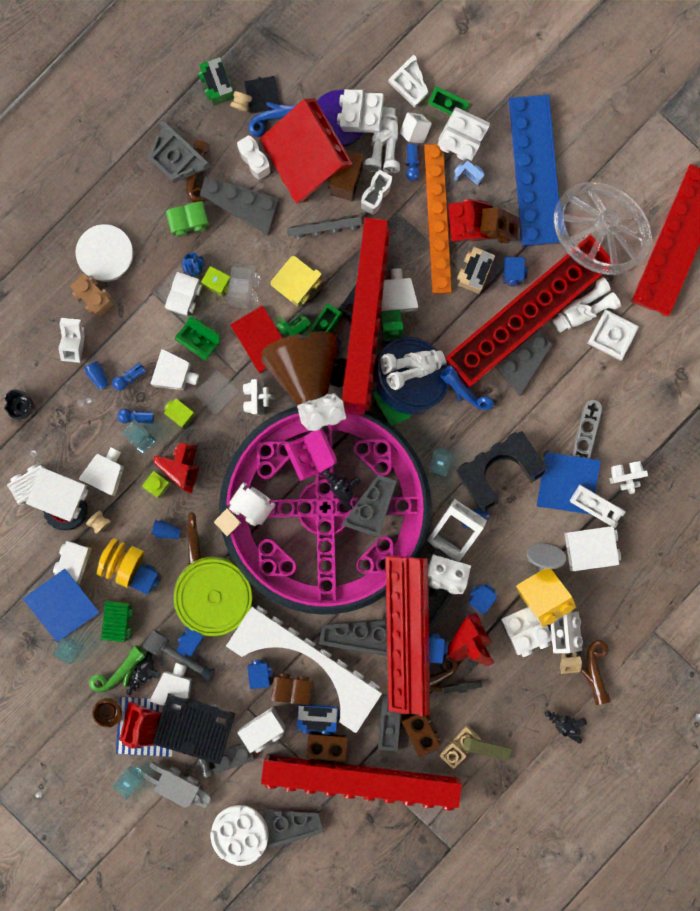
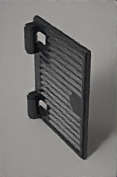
[153,693,236,765]

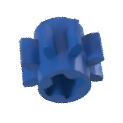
[181,253,205,276]

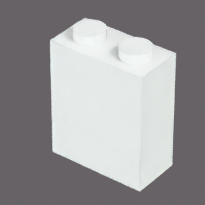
[26,467,88,522]
[564,526,621,571]

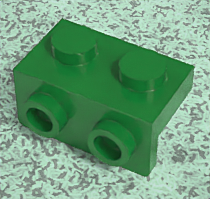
[276,314,311,336]
[174,316,221,361]

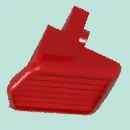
[448,199,493,242]
[153,443,200,494]
[447,613,495,667]
[119,702,162,749]

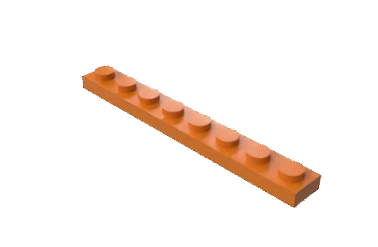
[424,144,452,295]

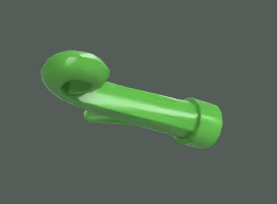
[89,645,147,693]

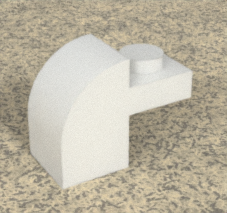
[59,318,85,363]

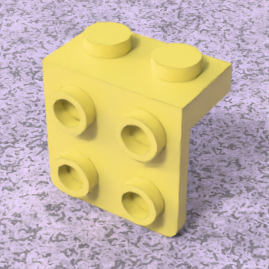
[271,256,323,308]

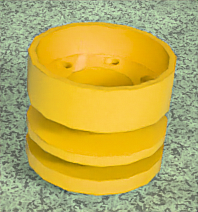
[97,538,145,588]

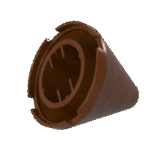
[261,332,338,405]

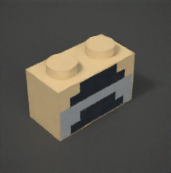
[457,247,495,294]

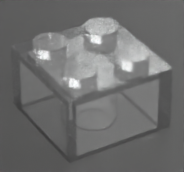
[227,262,261,311]

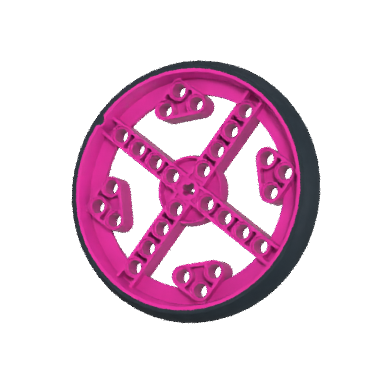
[219,406,431,615]

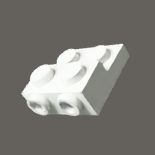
[337,89,384,133]
[438,107,490,161]
[501,607,552,657]

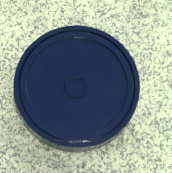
[373,337,449,415]

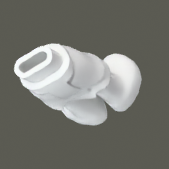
[364,107,400,174]
[552,276,621,333]
[381,350,446,390]

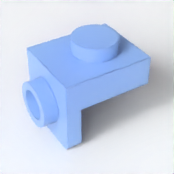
[454,160,485,186]

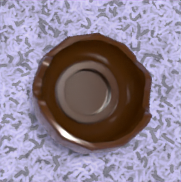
[92,698,122,728]

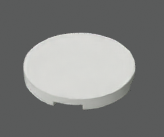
[76,224,133,282]
[210,805,269,866]

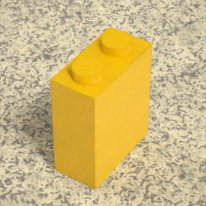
[516,568,576,628]

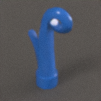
[248,102,298,137]
[440,366,494,410]

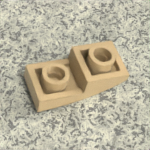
[439,725,481,769]

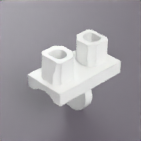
[243,379,274,416]
[609,461,648,494]

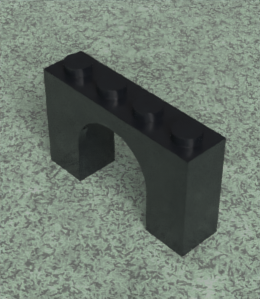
[456,431,548,513]

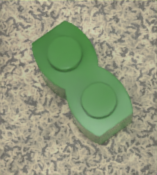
[166,201,210,237]

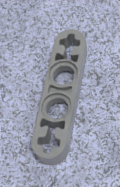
[571,400,602,459]

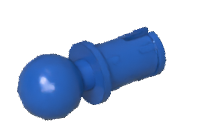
[405,144,421,181]
[112,362,147,391]
[117,409,154,424]

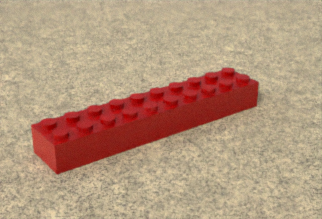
[342,218,390,415]
[445,234,615,388]
[261,754,462,811]

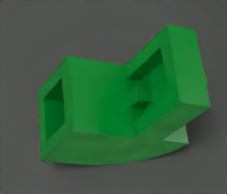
[381,309,403,341]

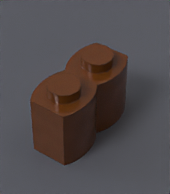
[271,673,313,705]

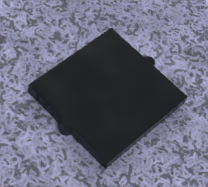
[244,76,280,114]

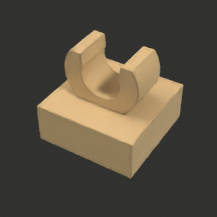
[560,652,582,674]

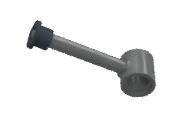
[143,629,215,683]

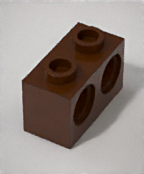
[480,207,520,244]
[401,714,441,758]
[306,732,347,764]

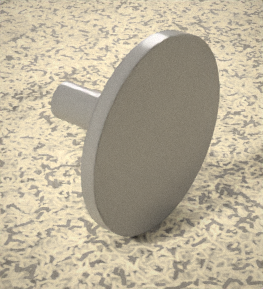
[527,543,566,571]

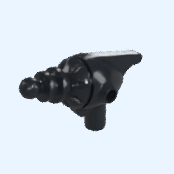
[323,470,361,510]
[126,651,161,695]
[544,710,587,744]

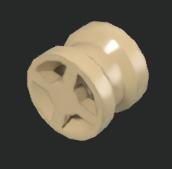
[230,91,252,112]
[86,511,111,535]

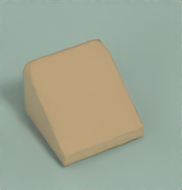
[214,508,241,536]

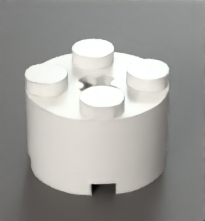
[229,482,276,526]

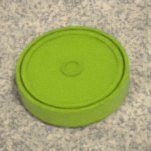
[174,557,252,636]

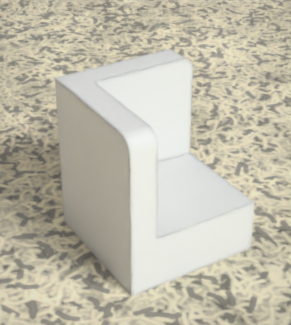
[400,113,432,143]

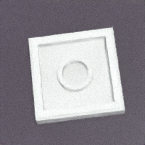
[587,309,639,361]

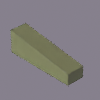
[463,736,512,761]

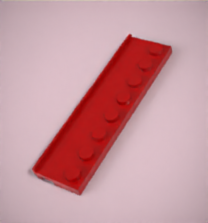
[630,164,700,316]
[386,555,430,717]

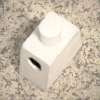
[381,268,418,312]
[151,349,199,390]
[79,448,124,496]
[150,663,192,710]

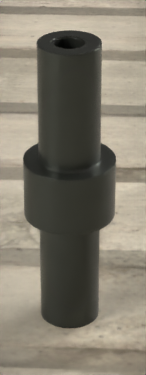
[443,680,483,694]

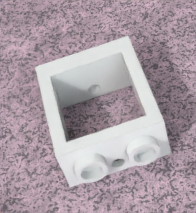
[427,499,487,562]

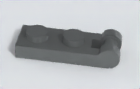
[378,694,401,752]
[197,743,255,778]

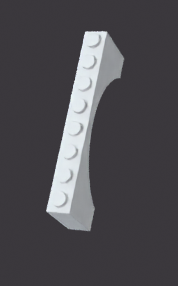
[226,606,382,733]

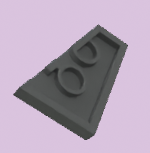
[496,330,552,396]
[341,475,396,537]
[257,809,324,849]

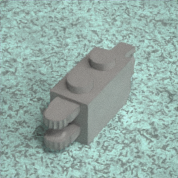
[144,762,212,808]

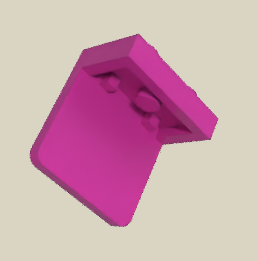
[284,428,337,481]

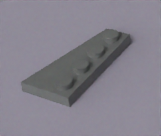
[200,176,278,236]
[287,212,368,239]
[319,620,387,656]

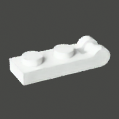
[569,485,626,528]

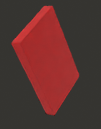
[230,305,283,374]

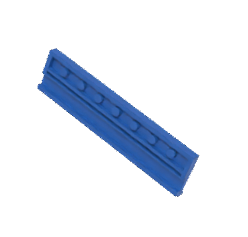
[508,94,563,247]

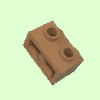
[70,273,114,318]

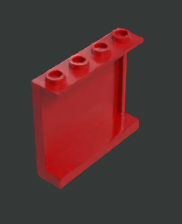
[260,98,353,204]

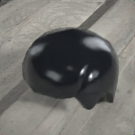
[330,358,347,388]
[4,389,33,420]

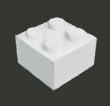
[238,706,286,753]

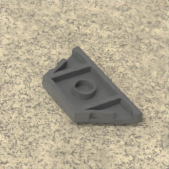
[148,121,211,183]

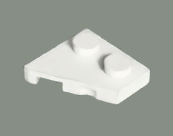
[388,55,428,108]

